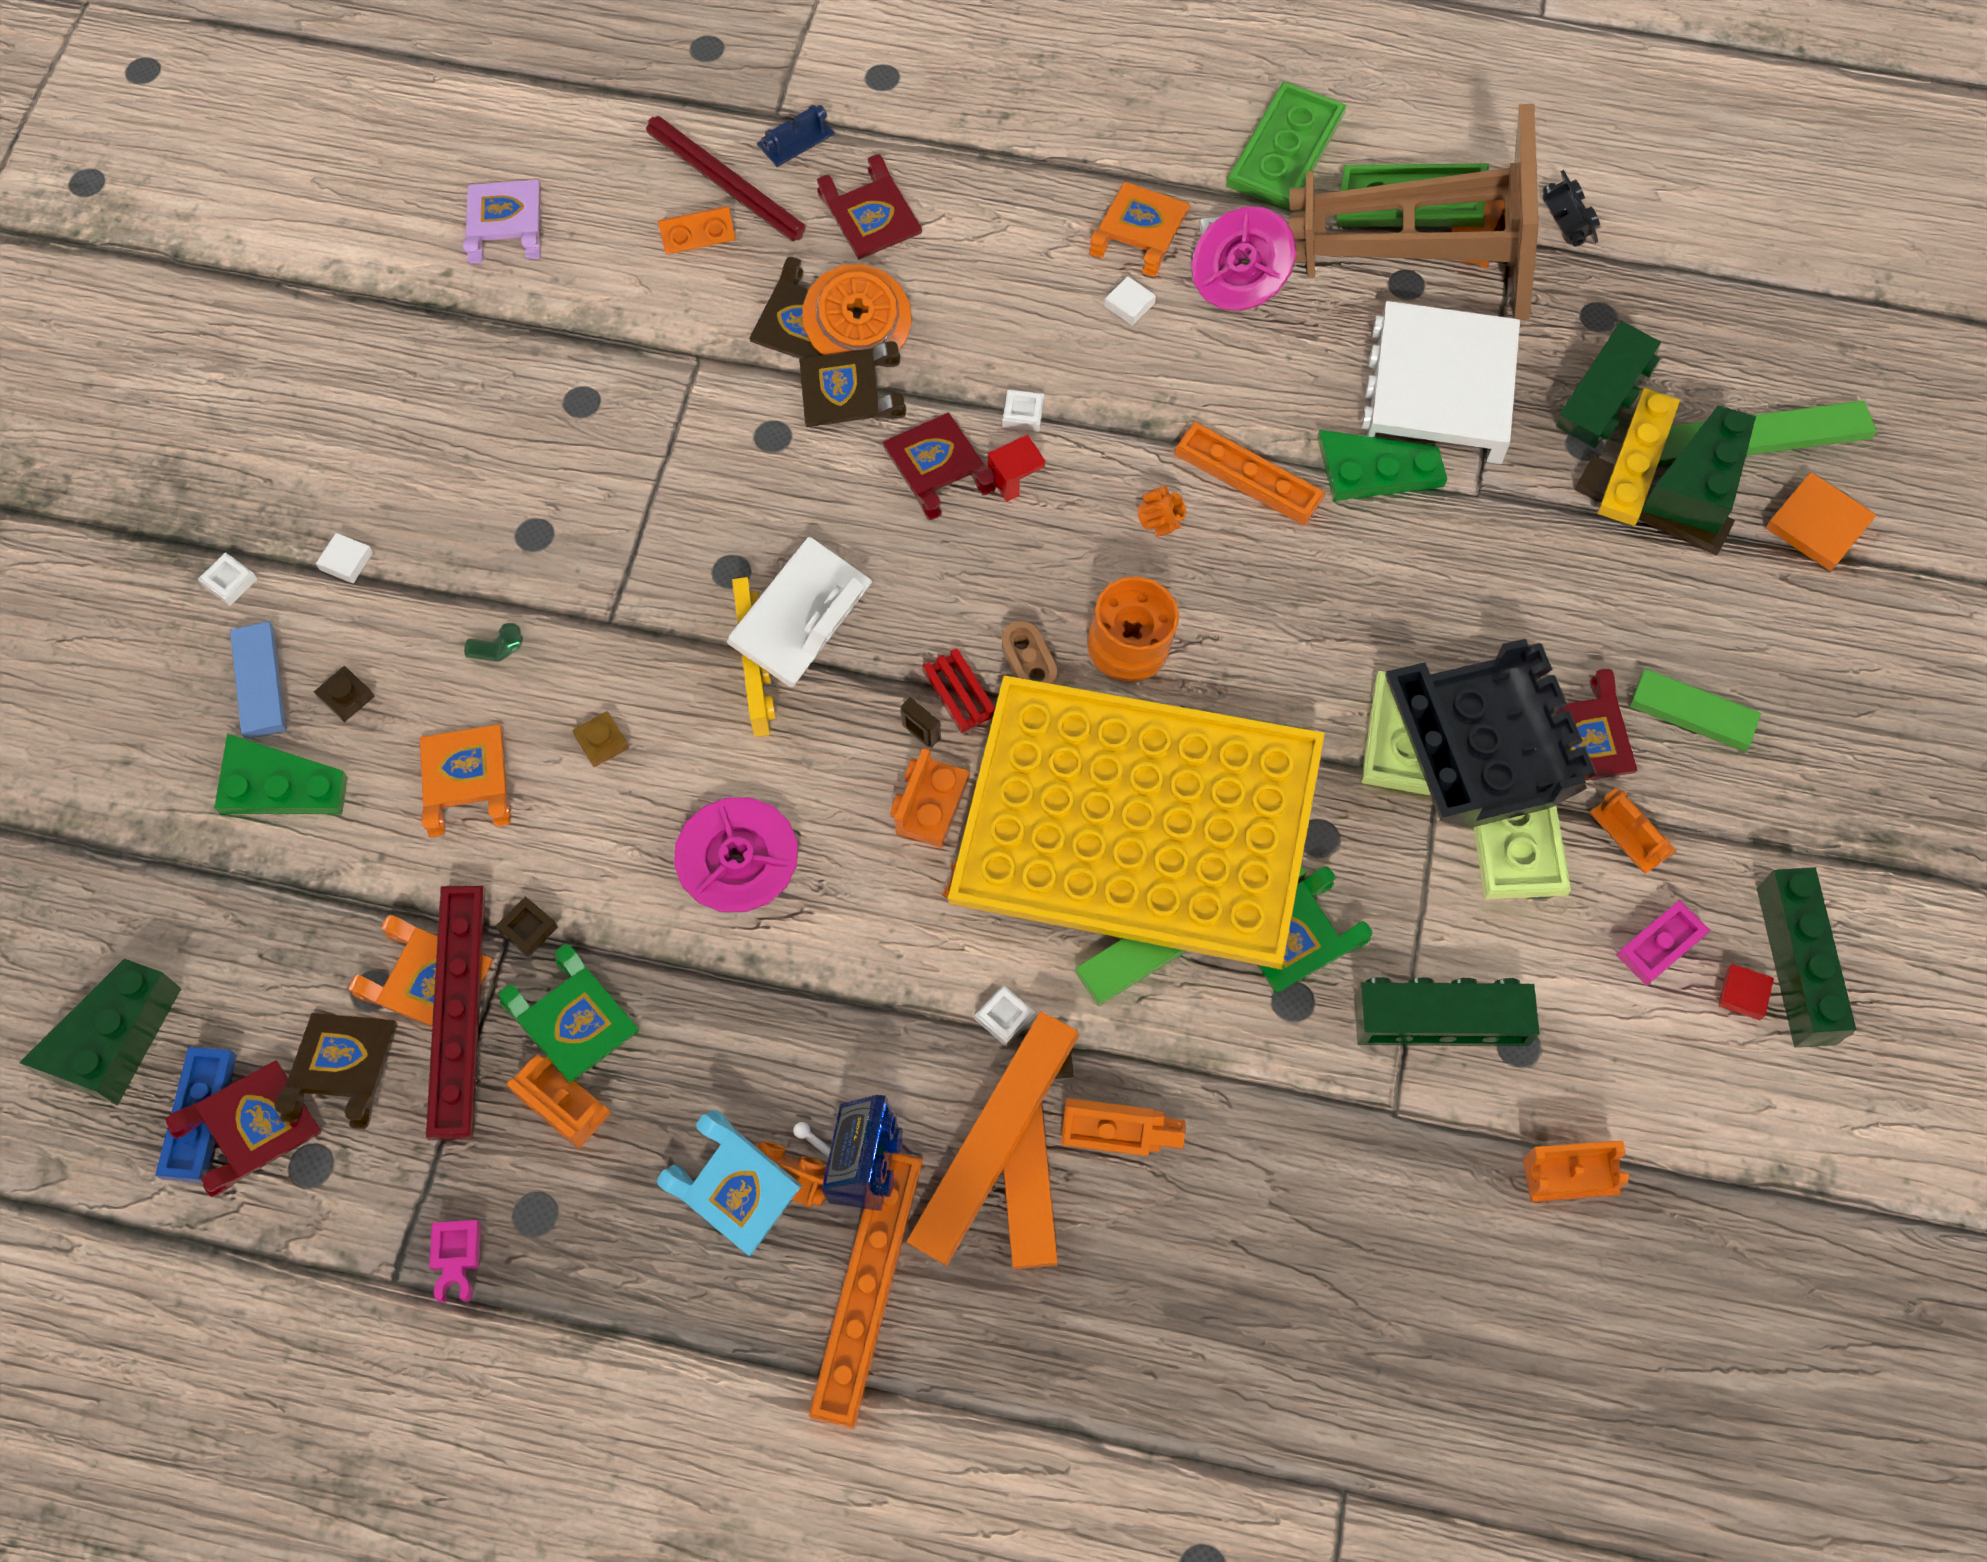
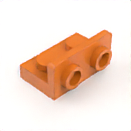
[890,748,970,848]

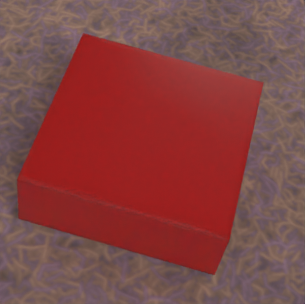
[1718,964,1774,1021]

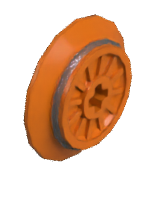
[802,264,912,366]

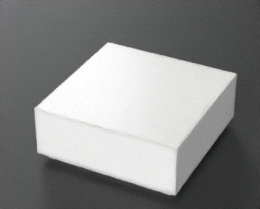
[1104,276,1156,326]
[1002,390,1044,432]
[316,533,373,583]
[198,552,257,606]
[975,985,1035,1047]

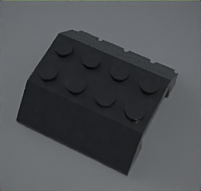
[1385,638,1597,828]

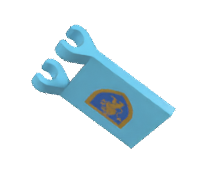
[657,1110,802,1256]

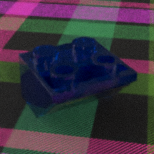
[822,1095,903,1211]

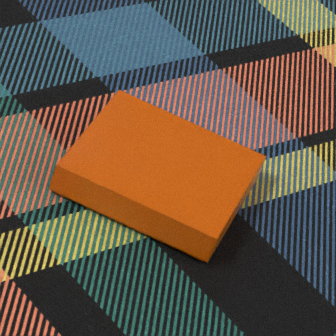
[1765,472,1877,572]

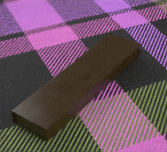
[1574,455,1735,556]

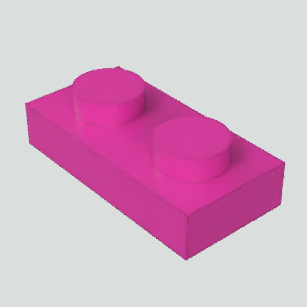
[1616,900,1711,986]

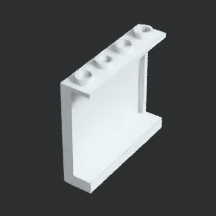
[1361,301,1520,464]

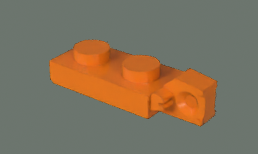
[1061,1098,1186,1156]

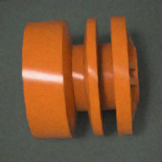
[1087,576,1180,683]

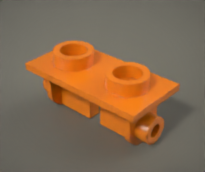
[658,206,736,255]
[1589,788,1677,874]
[753,1141,829,1208]

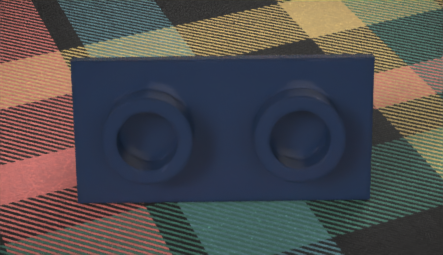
[757,105,835,167]

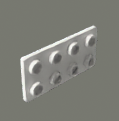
[727,537,872,687]

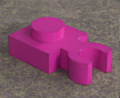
[429,1220,481,1303]

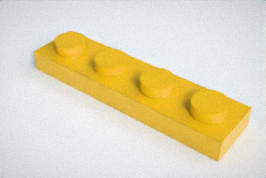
[1597,388,1680,527]
[732,577,776,737]

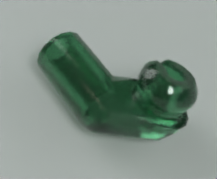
[464,623,523,662]

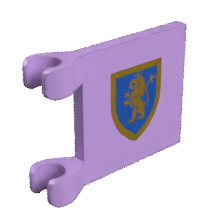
[463,180,541,264]

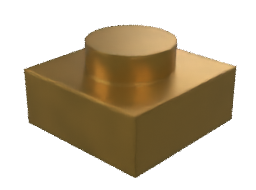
[572,711,629,768]

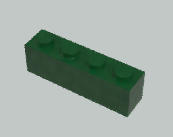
[1757,867,1857,1048]
[1354,977,1540,1046]

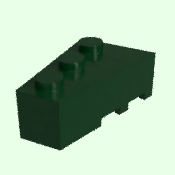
[1556,320,1662,449]
[1642,405,1756,534]
[19,959,181,1106]

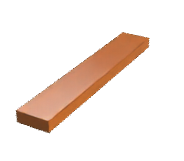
[906,1011,1080,1267]
[809,1148,923,1430]

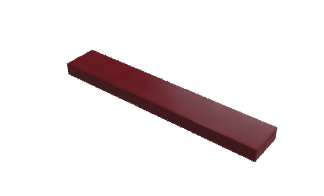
[426,886,486,1141]

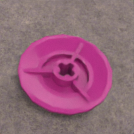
[1191,206,1297,311]
[674,797,798,912]

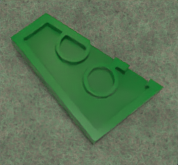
[1317,430,1448,501]
[214,734,348,814]

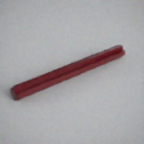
[646,116,806,242]

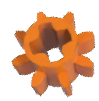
[1138,486,1186,537]

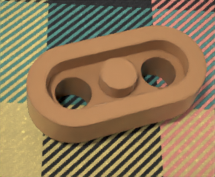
[1002,621,1057,685]

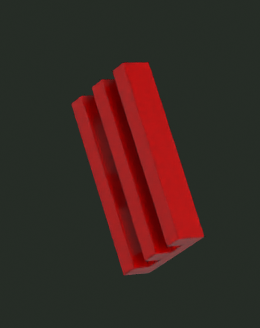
[922,648,995,734]

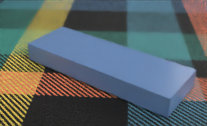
[230,621,286,739]

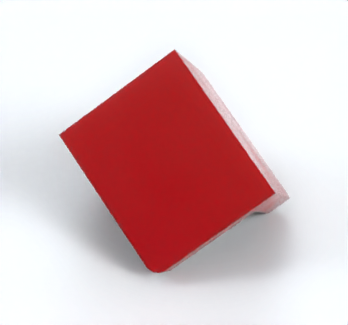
[988,434,1045,502]

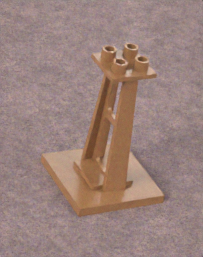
[1289,104,1539,320]

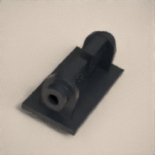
[1542,170,1600,247]

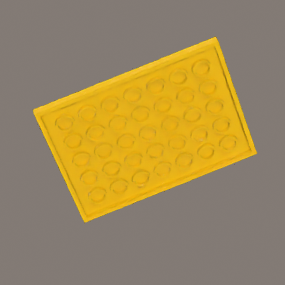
[948,676,1325,969]

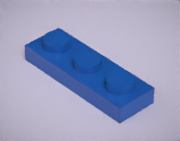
[155,1047,237,1183]

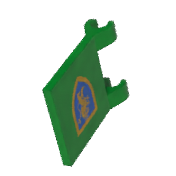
[1257,866,1373,994]
[498,944,639,1084]

